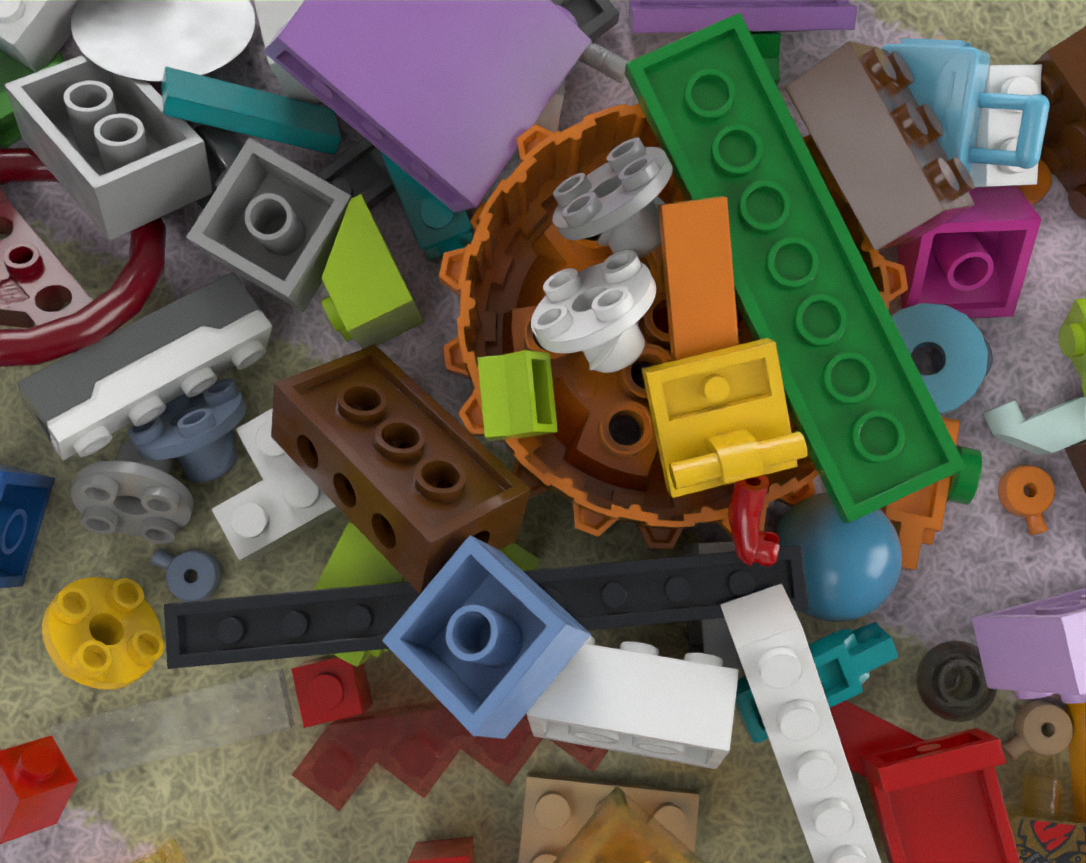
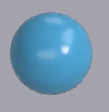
[773,492,902,622]

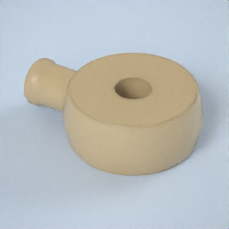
[1002,700,1073,761]

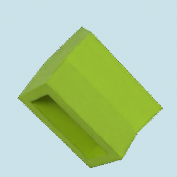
[477,350,558,441]

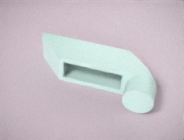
[983,394,1086,455]

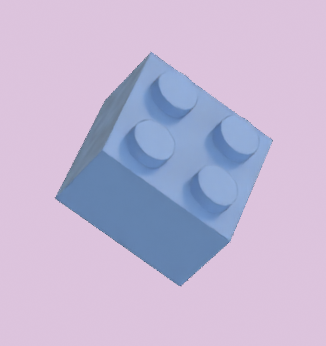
[382,535,592,739]

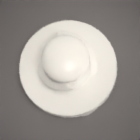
[531,250,656,373]

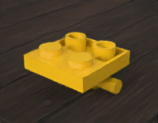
[642,338,807,498]

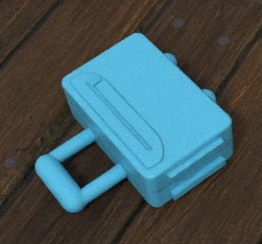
[881,38,1050,174]

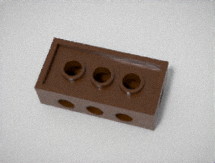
[271,345,531,594]

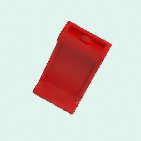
[861,728,1020,863]

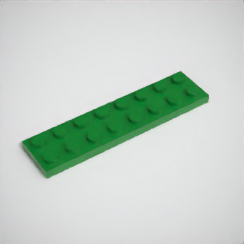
[624,12,966,523]

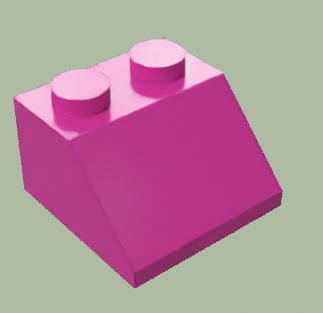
[897,186,1042,318]

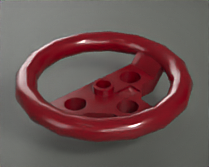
[0,148,166,367]

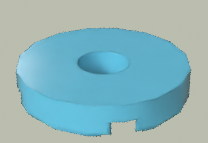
[891,303,988,415]

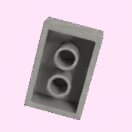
[4,54,213,241]

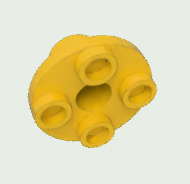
[42,577,165,690]

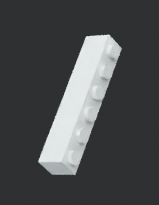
[720,583,881,863]

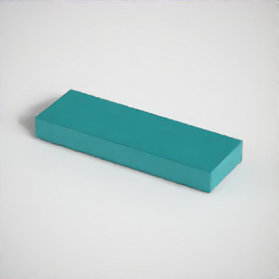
[161,66,341,155]

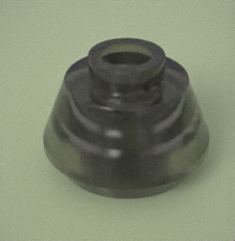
[916,640,997,722]

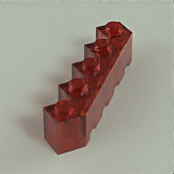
[292,700,609,812]

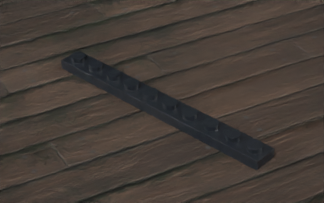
[164,545,809,669]

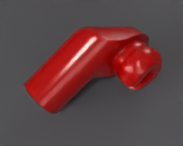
[727,474,780,567]

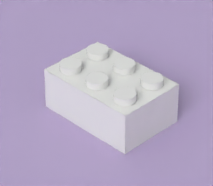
[527,636,739,769]

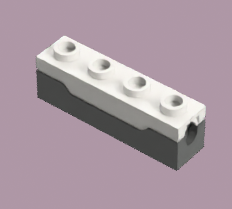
[17,272,272,460]

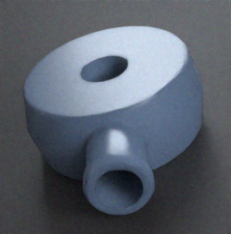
[151,548,222,602]

